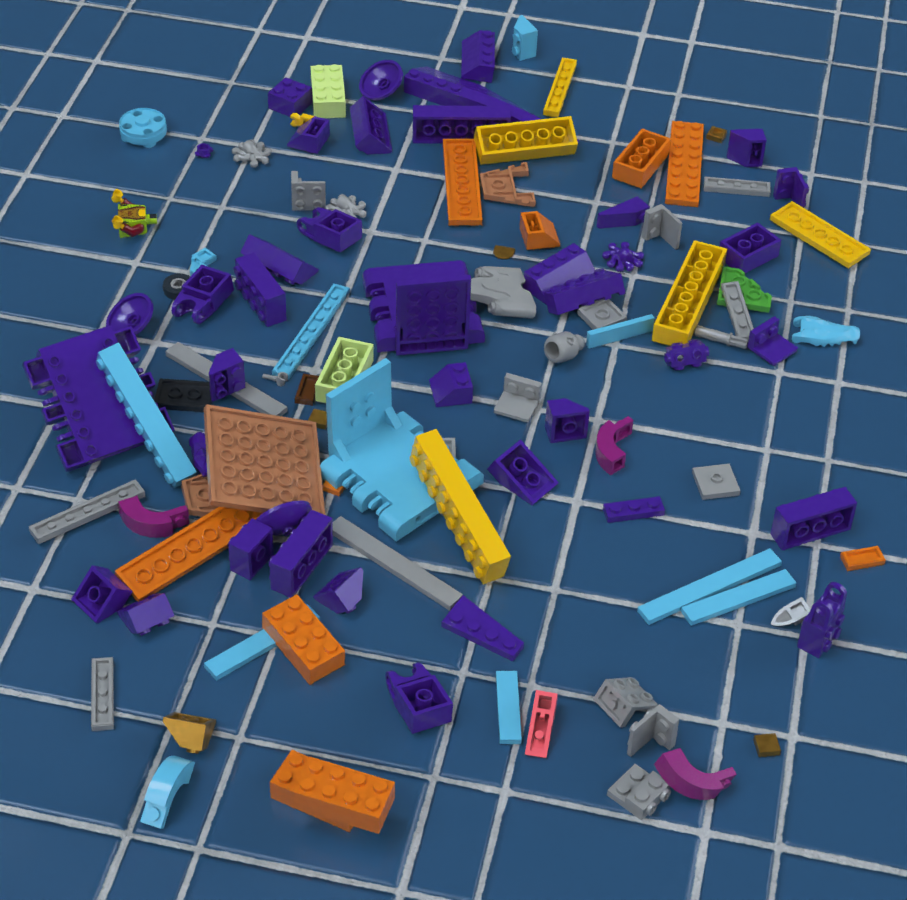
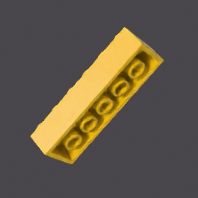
[474,116,578,165]

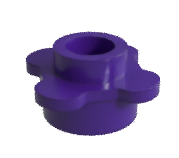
[195,143,213,158]

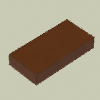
[295,373,319,406]

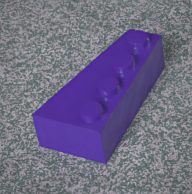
[544,268,626,315]

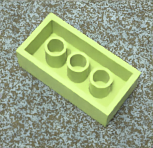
[310,64,346,118]
[315,337,374,403]

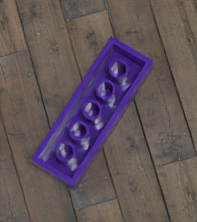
[412,105,511,144]

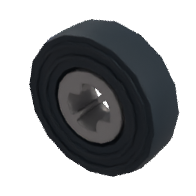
[163,273,190,300]

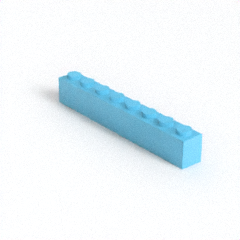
[96,342,197,488]

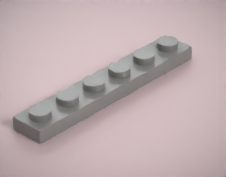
[29,479,146,544]

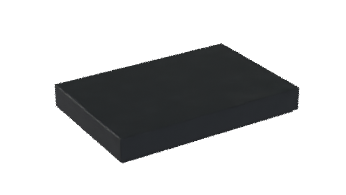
[154,378,212,412]

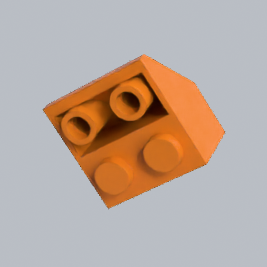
[520,211,560,250]

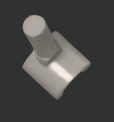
[262,372,288,387]

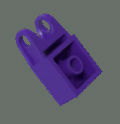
[297,207,362,252]
[171,264,234,324]
[797,582,847,658]
[385,662,453,734]

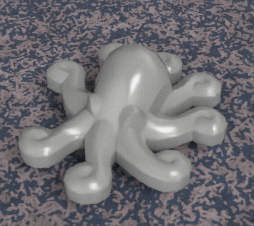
[232,140,272,167]
[325,194,366,218]

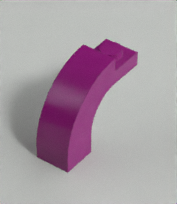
[595,416,633,475]
[118,496,190,538]
[654,748,737,800]

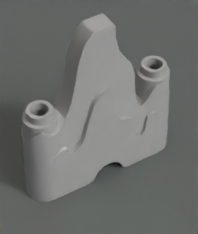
[470,266,536,319]

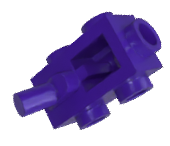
[664,339,709,370]

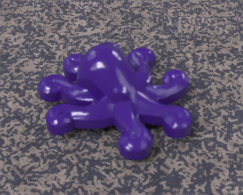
[602,242,644,272]

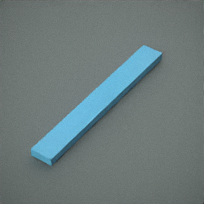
[272,283,350,380]
[637,548,782,625]

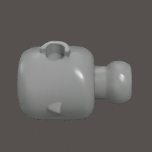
[544,331,585,363]

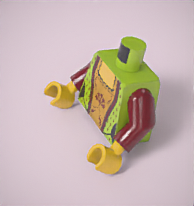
[111,189,157,238]

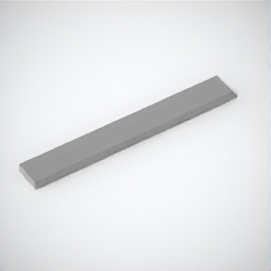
[165,342,288,416]
[333,516,463,611]

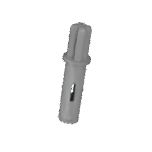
[695,325,748,349]

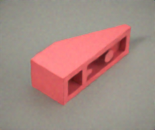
[525,690,558,758]

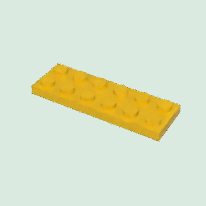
[770,201,871,269]

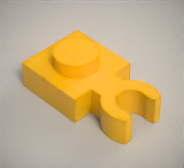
[290,113,314,127]

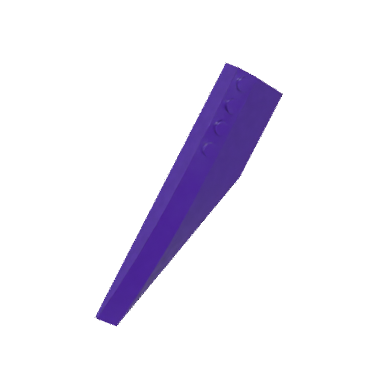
[404,67,579,143]

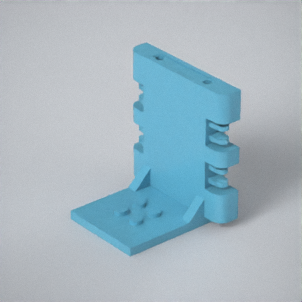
[320,358,484,542]

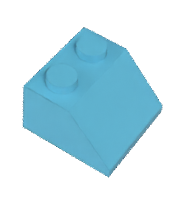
[512,15,538,61]

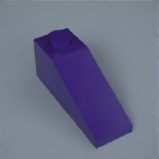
[596,196,650,228]

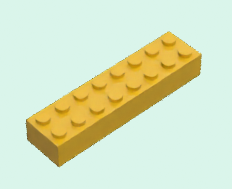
[652,240,727,346]
[410,429,511,584]

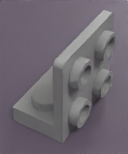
[291,171,326,210]
[642,204,682,250]
[494,373,542,422]
[593,677,658,727]
[627,704,679,757]

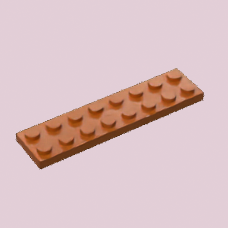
[665,121,704,207]
[443,139,482,226]
[115,507,263,602]

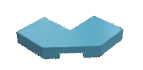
[190,248,217,276]

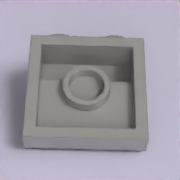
[607,764,671,821]

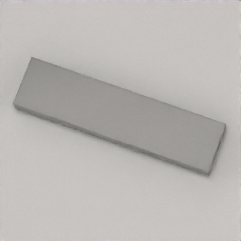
[704,177,770,197]
[721,281,754,340]
[91,657,114,731]

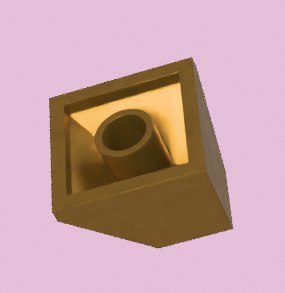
[163,712,216,754]

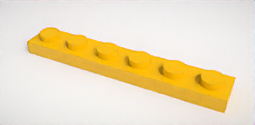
[543,57,577,117]

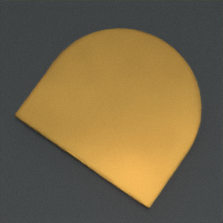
[493,245,515,259]

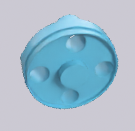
[119,108,167,148]

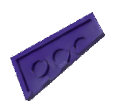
[441,595,524,661]

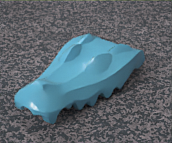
[792,316,860,347]

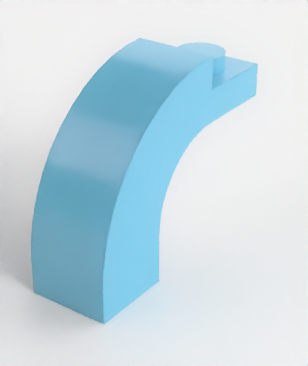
[140,755,195,829]

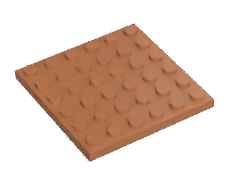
[204,404,325,515]

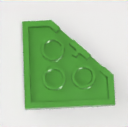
[717,266,772,313]

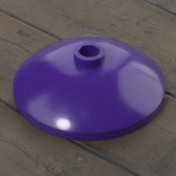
[359,60,403,100]
[106,293,153,336]
[256,500,312,536]

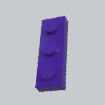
[603,496,665,523]

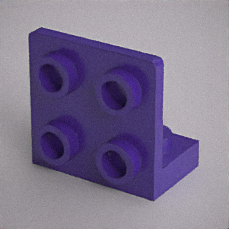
[773,167,809,208]
[747,316,798,366]

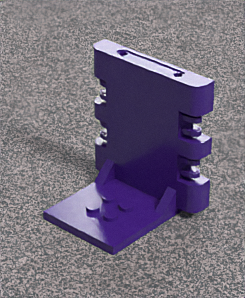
[363,260,485,355]
[22,325,175,472]

